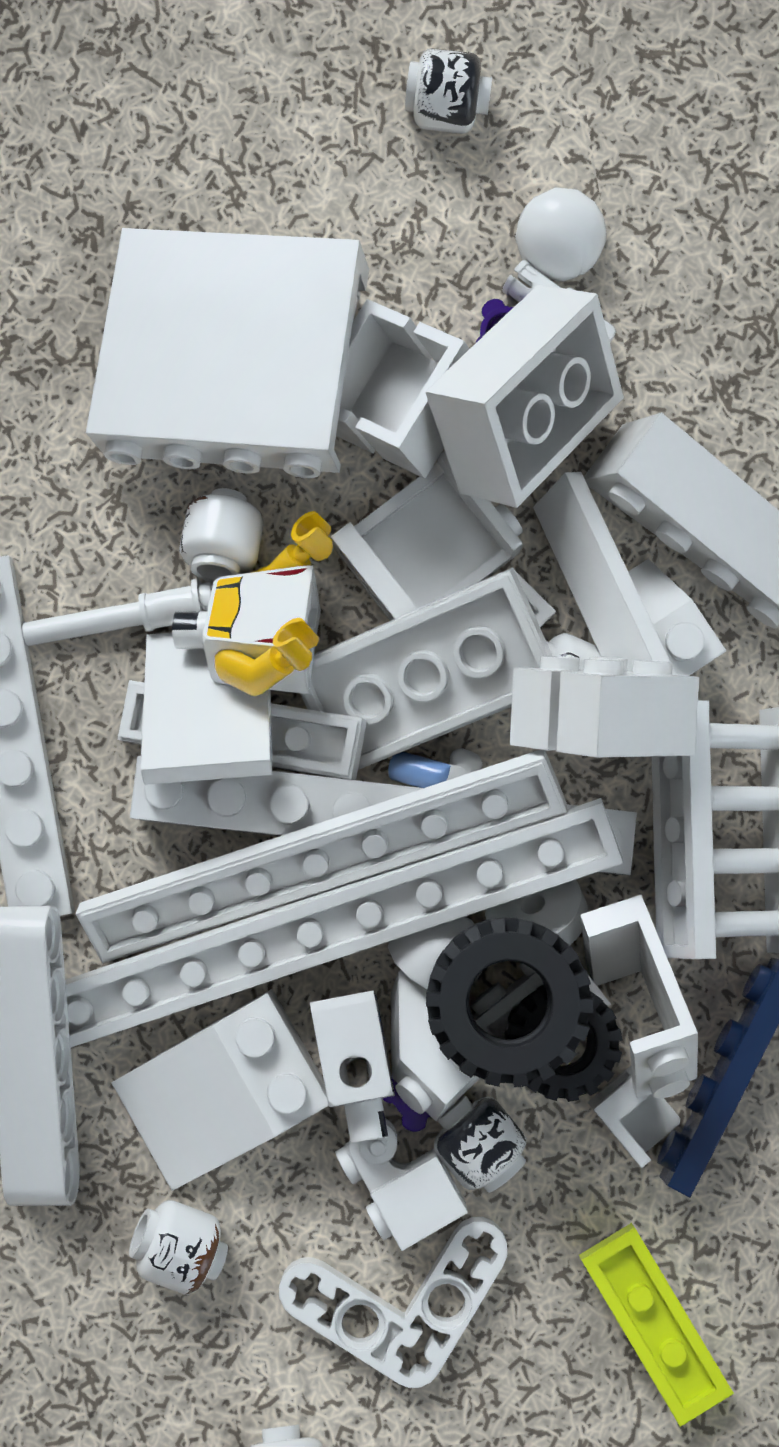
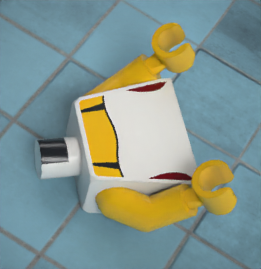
[172,511,333,696]

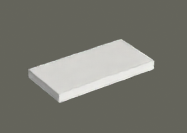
[300,568,552,770]

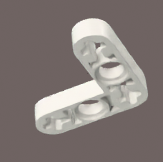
[279,1217,507,1388]

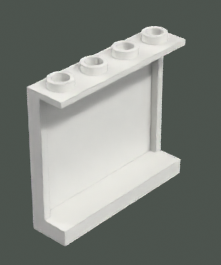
[86,228,369,478]

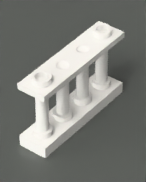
[652,700,779,959]

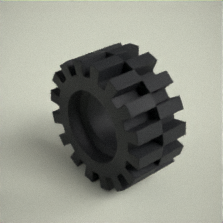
[505,985,623,1102]

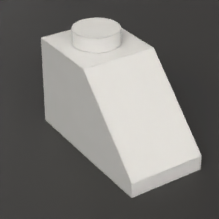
[628,559,727,676]
[391,970,480,1122]

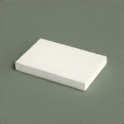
[140,633,272,785]

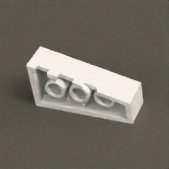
[584,412,779,629]

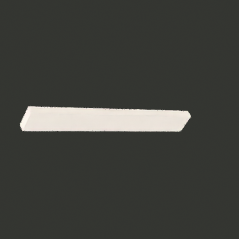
[76,750,567,964]

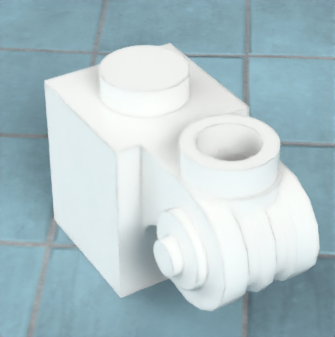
[335,1118,468,1251]

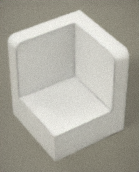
[587,1066,680,1168]

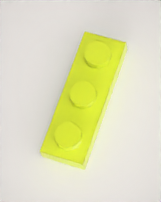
[579,1223,734,1427]

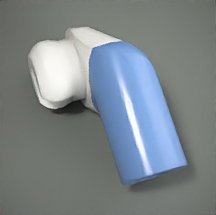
[388,748,483,788]

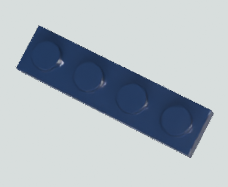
[657,957,779,1198]

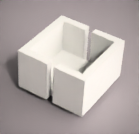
[336,299,470,478]
[510,656,699,758]

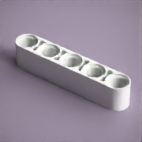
[0,906,80,1206]

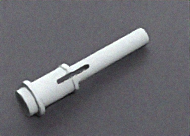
[22,578,213,646]

